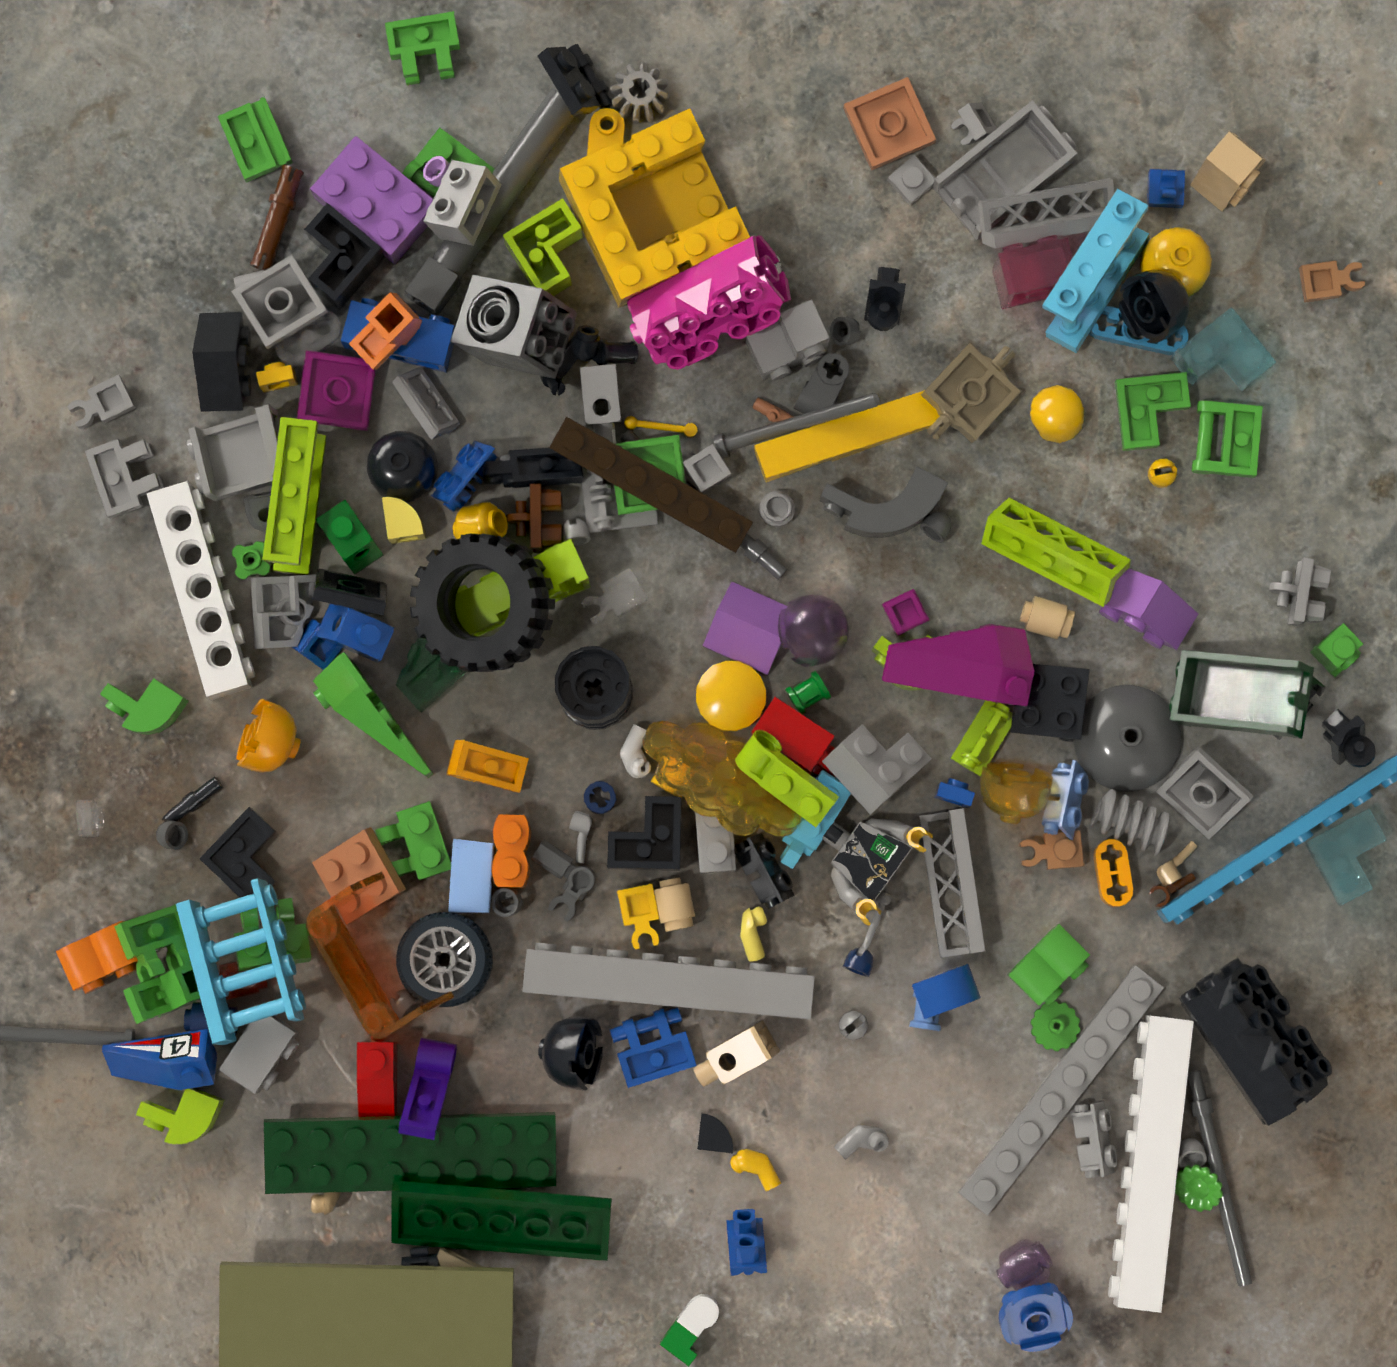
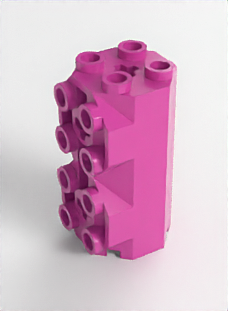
[627,235,791,370]

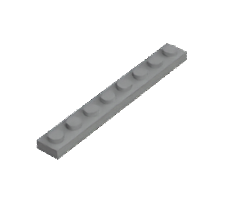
[958,965,1164,1216]

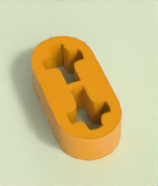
[1094,839,1133,907]

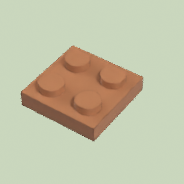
[843,77,936,171]
[312,827,406,925]

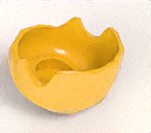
[1030,385,1084,443]

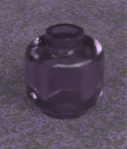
[996,1239,1053,1291]

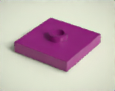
[296,350,375,431]

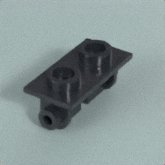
[735,832,795,909]

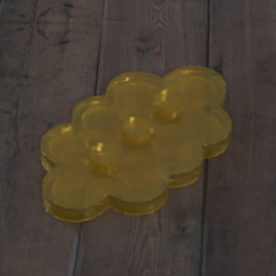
[642,721,802,837]

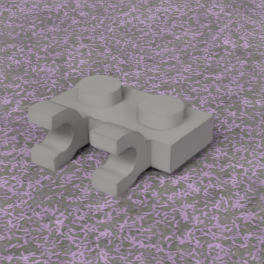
[85,439,165,519]

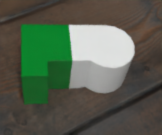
[660,1294,719,1367]

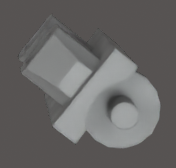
[1269,557,1331,626]

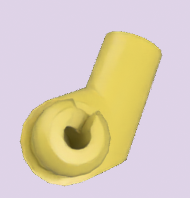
[740,906,767,962]

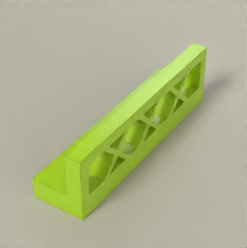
[981,498,1131,607]

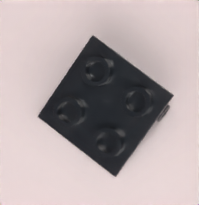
[1010,664,1090,742]

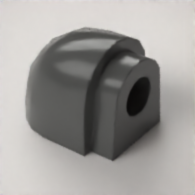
[243,492,271,531]

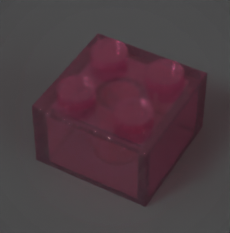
[992,235,1073,310]

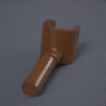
[1149,872,1196,907]

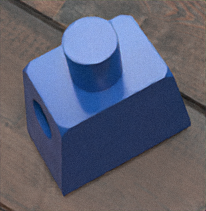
[316,603,395,663]

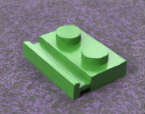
[218,96,293,183]

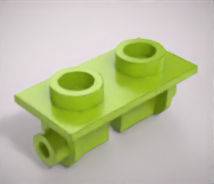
[950,700,1013,777]

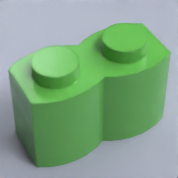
[1007,924,1090,1006]

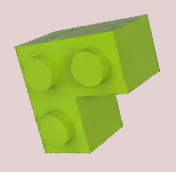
[503,198,583,296]

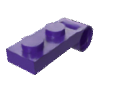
[398,1037,457,1140]

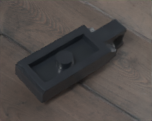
[482,447,584,488]

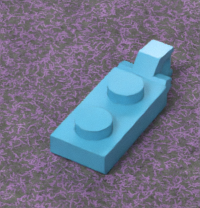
[780,770,851,869]

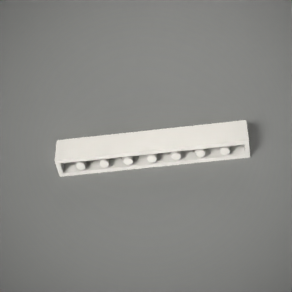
[1108,1015,1194,1313]

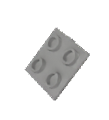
[582,467,658,533]

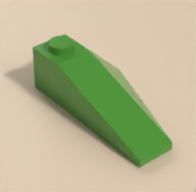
[313,652,433,778]

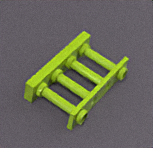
[262,417,327,575]

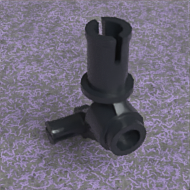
[540,325,638,396]

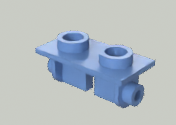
[1041,760,1089,840]

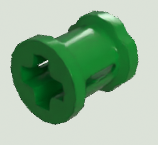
[785,671,832,715]

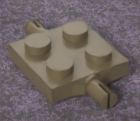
[921,343,1021,443]

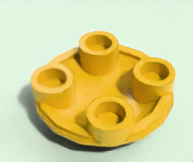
[696,661,766,731]

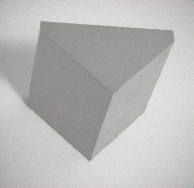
[231,255,328,349]
[1156,747,1254,839]

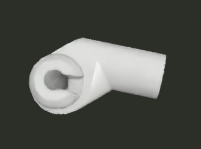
[620,724,651,778]

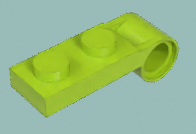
[735,730,839,827]

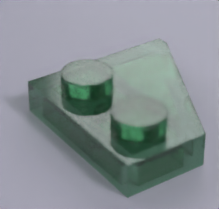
[395,638,467,713]

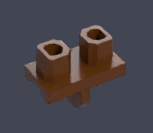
[506,484,563,553]

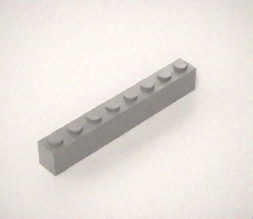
[522,943,815,1019]

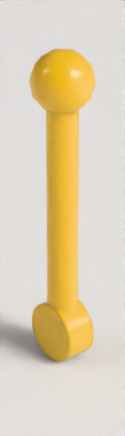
[624,416,698,438]

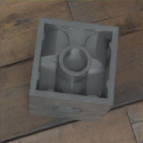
[450,275,577,379]

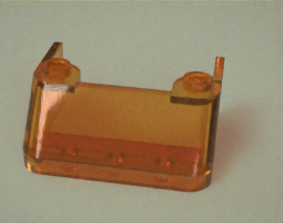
[306,871,454,1042]

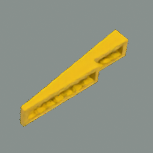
[754,390,939,483]

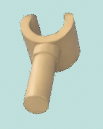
[1157,841,1197,886]

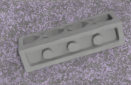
[978,178,1114,249]
[919,808,985,958]

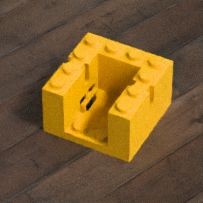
[559,108,750,308]

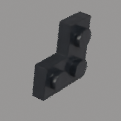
[199,807,277,898]

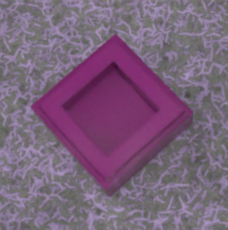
[881,589,929,637]

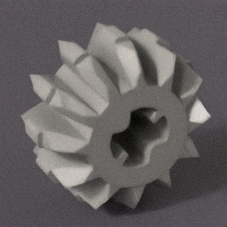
[610,62,670,124]

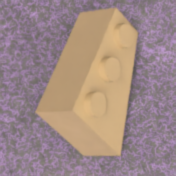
[1190,131,1266,212]

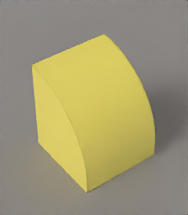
[382,497,426,544]

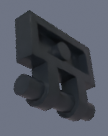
[537,44,612,115]

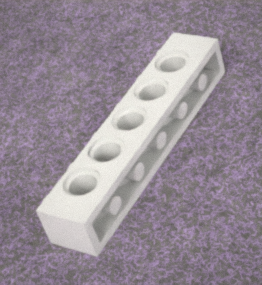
[146,481,255,700]

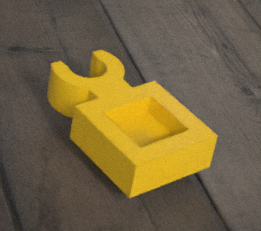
[617,884,659,950]

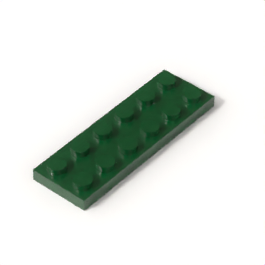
[391,1181,612,1261]

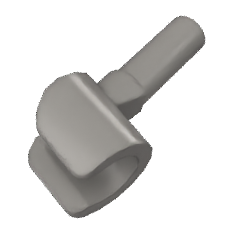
[569,811,592,863]

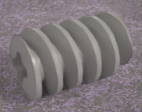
[1089,789,1169,857]

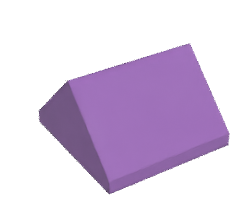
[703,582,796,675]

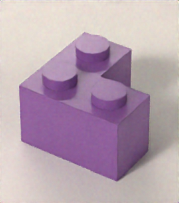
[1097,564,1198,650]

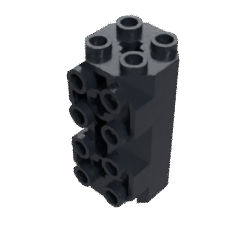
[1179,958,1332,1126]

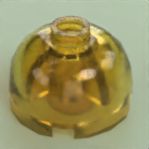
[980,762,1053,824]

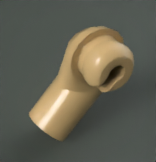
[311,1192,341,1215]

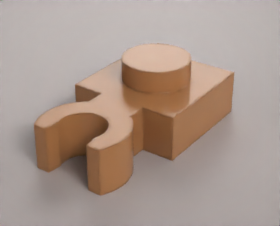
[1299,261,1365,303]
[1019,831,1084,870]

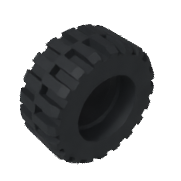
[410,533,555,672]

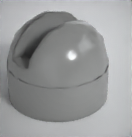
[562,518,591,546]
[839,1011,868,1040]
[1178,1138,1207,1169]

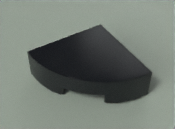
[697,1113,733,1154]

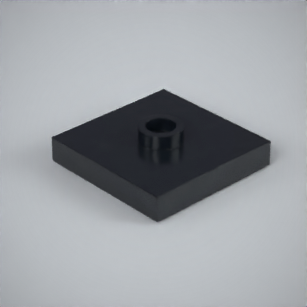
[312,568,387,615]

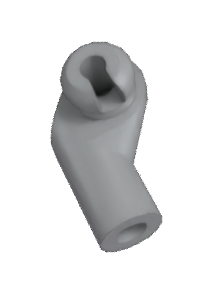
[834,1125,889,1160]

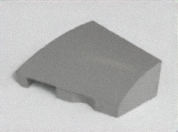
[251,575,316,649]

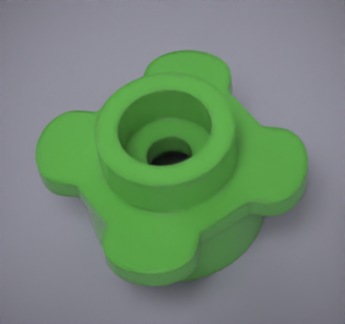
[232,541,270,579]

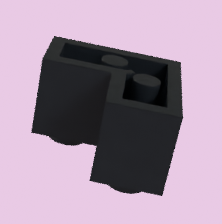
[304,203,385,310]
[192,312,252,412]
[607,796,682,871]

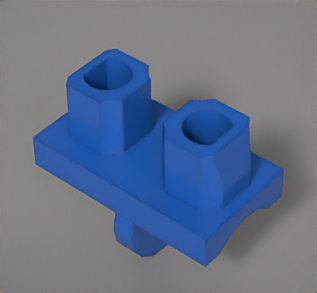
[726,1209,767,1276]

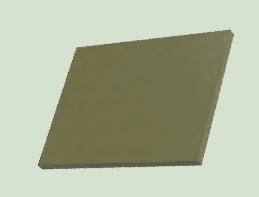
[219,1261,514,1367]

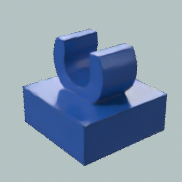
[1147,169,1185,208]

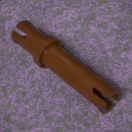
[250,165,304,270]

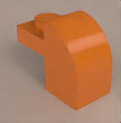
[349,292,422,370]

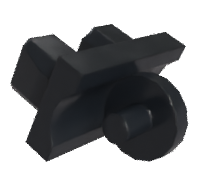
[864,267,906,331]
[1322,709,1376,768]

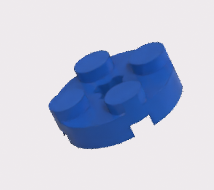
[998,1283,1073,1352]

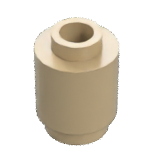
[1020,596,1075,639]
[654,877,696,932]

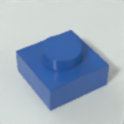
[934,778,975,808]

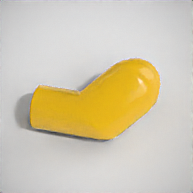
[730,1149,782,1191]

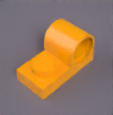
[446,740,529,793]

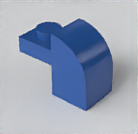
[912,964,981,1019]

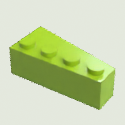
[455,539,591,637]

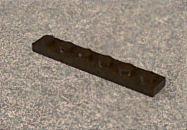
[549,416,753,553]

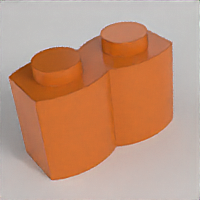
[492,814,531,889]
[56,921,138,994]

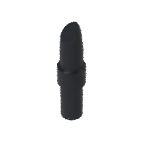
[162,776,223,822]

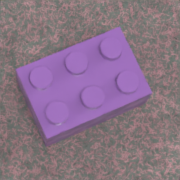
[310,136,433,265]

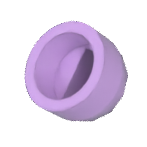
[423,156,450,187]

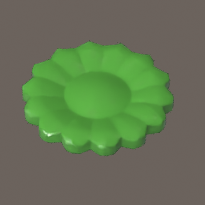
[1030,1001,1080,1051]
[1175,1164,1223,1212]

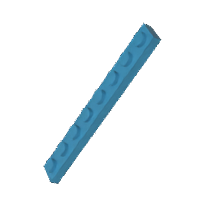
[1156,754,1397,925]

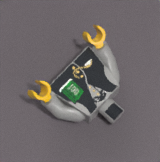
[822,818,933,926]

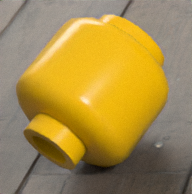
[453,502,508,539]

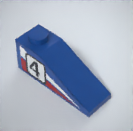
[102,1029,217,1090]

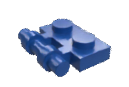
[610,1007,697,1088]

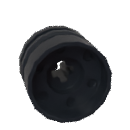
[555,646,633,730]

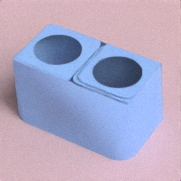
[449,839,494,913]

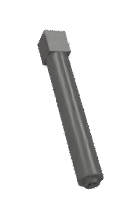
[405,89,576,315]

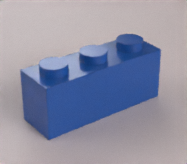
[341,298,455,373]

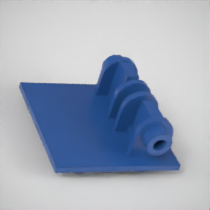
[431,441,498,513]

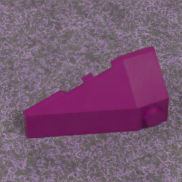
[882,624,1034,706]

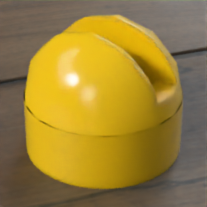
[1148,458,1177,488]

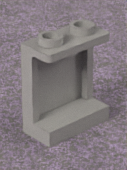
[187,404,280,501]

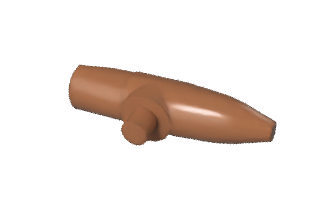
[752,397,794,422]

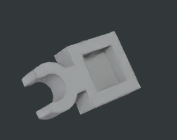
[67,375,136,429]

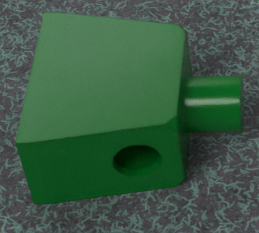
[315,500,384,575]

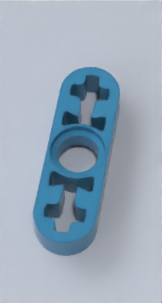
[1089,306,1188,355]

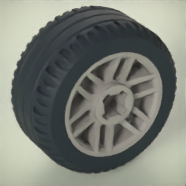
[396,912,493,1007]

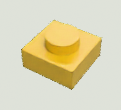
[256,362,298,393]

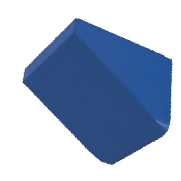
[292,619,342,670]

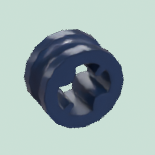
[584,781,616,814]

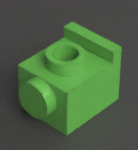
[1310,623,1363,678]

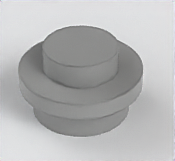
[759,491,795,527]

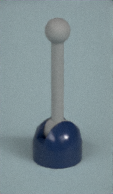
[842,891,891,977]

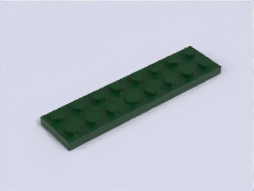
[264,1112,556,1194]

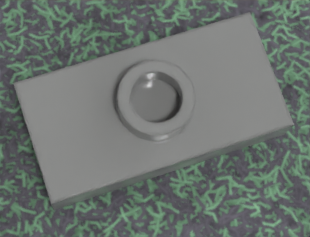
[392,367,460,440]

